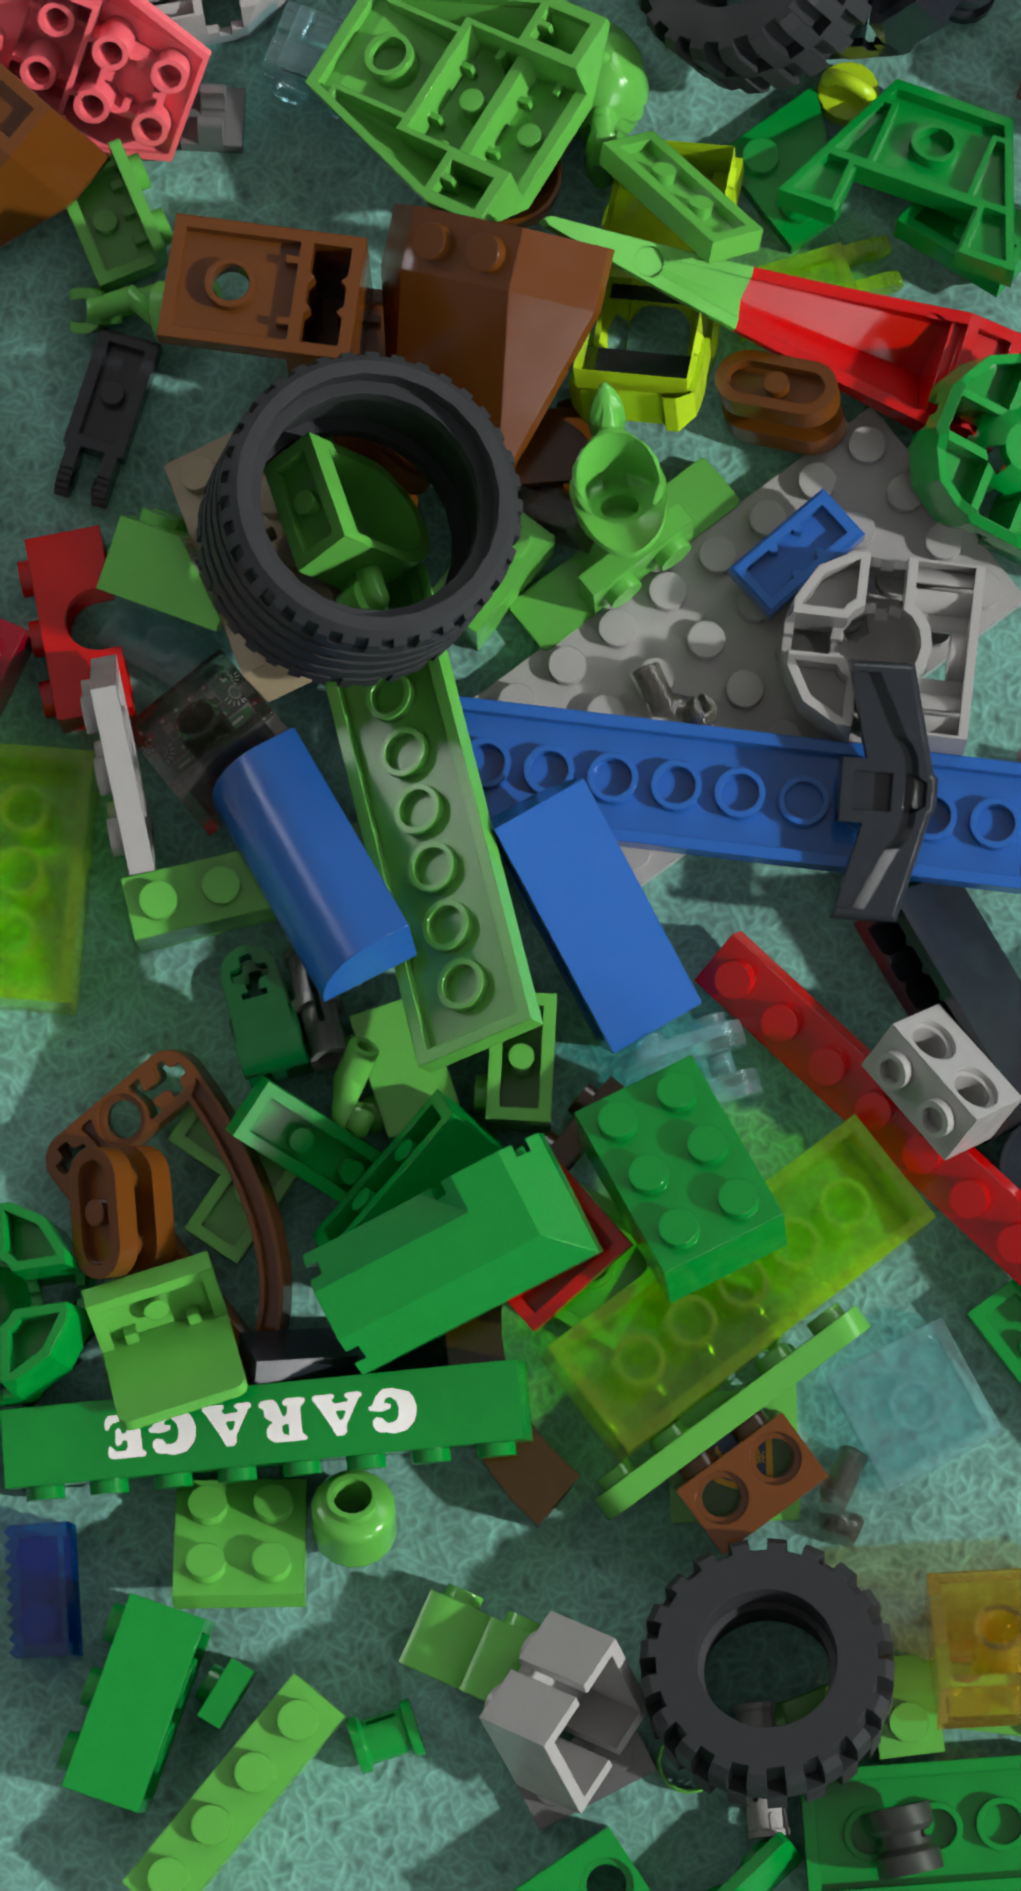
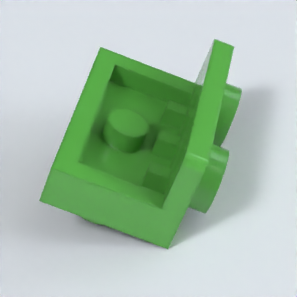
[66,138,173,292]

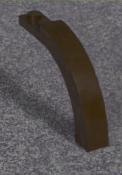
[446,1076,624,1528]

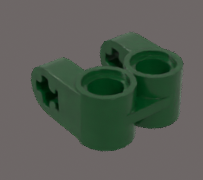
[220,944,315,1088]

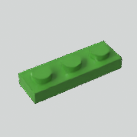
[599,130,763,264]

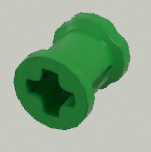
[346,1698,426,1774]

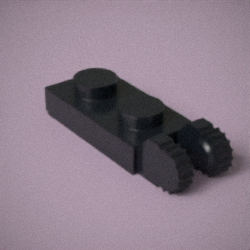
[54,327,163,509]

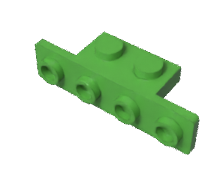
[509,458,740,651]

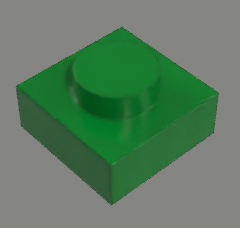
[195,1658,258,1729]

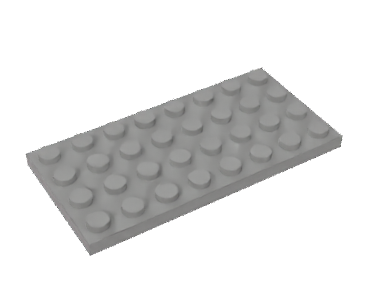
[474,407,1021,888]

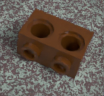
[673,1409,829,1555]

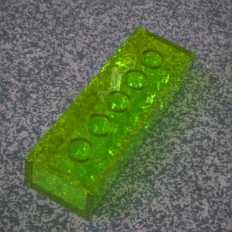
[541,1114,936,1463]

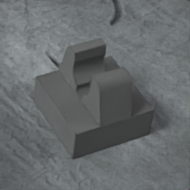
[180,83,247,153]

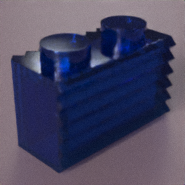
[3,1521,83,1660]

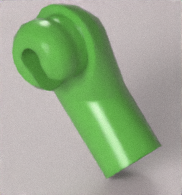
[331,1037,380,1138]

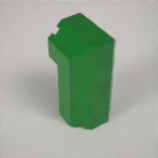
[302,1133,604,1375]

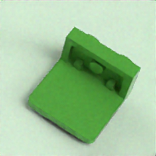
[81,1251,248,1430]

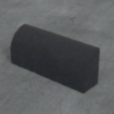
[853,882,1021,1144]

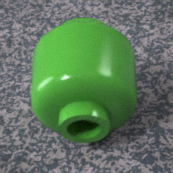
[311,1470,397,1568]

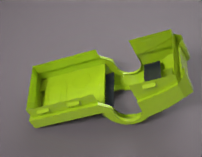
[568,140,744,432]

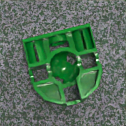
[908,353,1021,566]
[0,1202,95,1407]

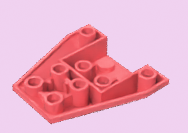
[0,0,212,162]

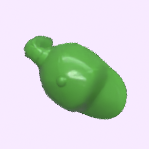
[576,22,649,190]
[569,382,668,558]

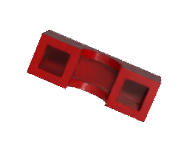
[17,525,138,734]

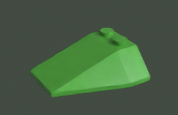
[305,0,610,222]

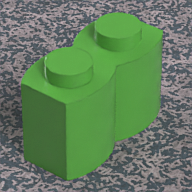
[398,1583,541,1702]

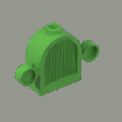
[264,432,429,611]

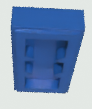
[727,488,865,621]

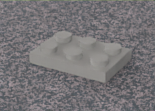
[80,654,155,875]

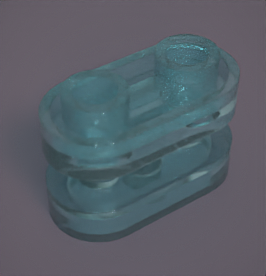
[619,1012,765,1110]

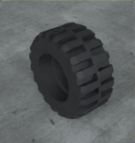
[638,0,872,94]
[639,1538,895,1809]

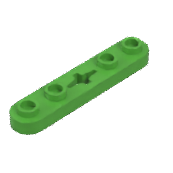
[594,1302,871,1521]

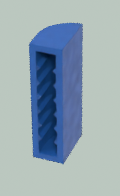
[212,727,417,1002]
[490,778,702,1054]

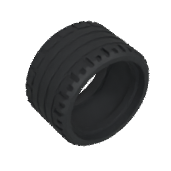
[196,352,523,687]

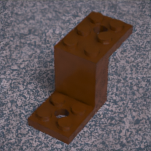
[157,213,386,374]

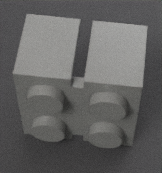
[479,1611,647,1814]

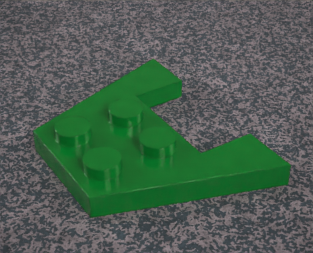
[775,79,1015,287]

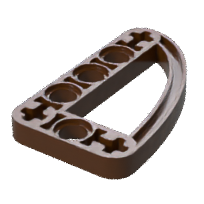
[45,1049,292,1385]

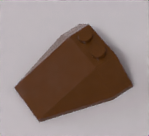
[381,204,615,469]

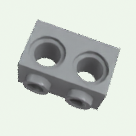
[861,1004,1021,1161]

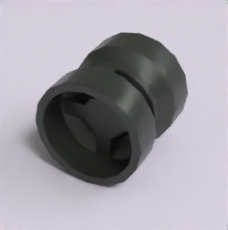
[864,1800,944,1881]

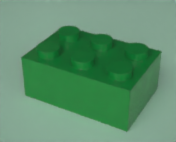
[574,1055,787,1304]
[56,1593,215,1813]

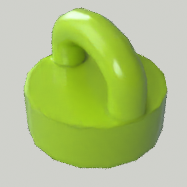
[817,62,879,127]

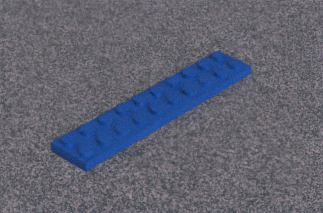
[459,696,1021,894]

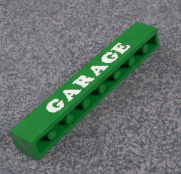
[0,1359,533,1502]

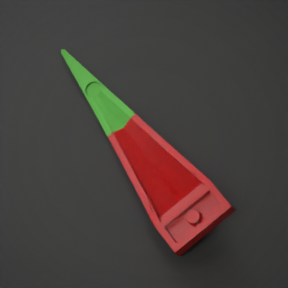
[539,216,1021,453]

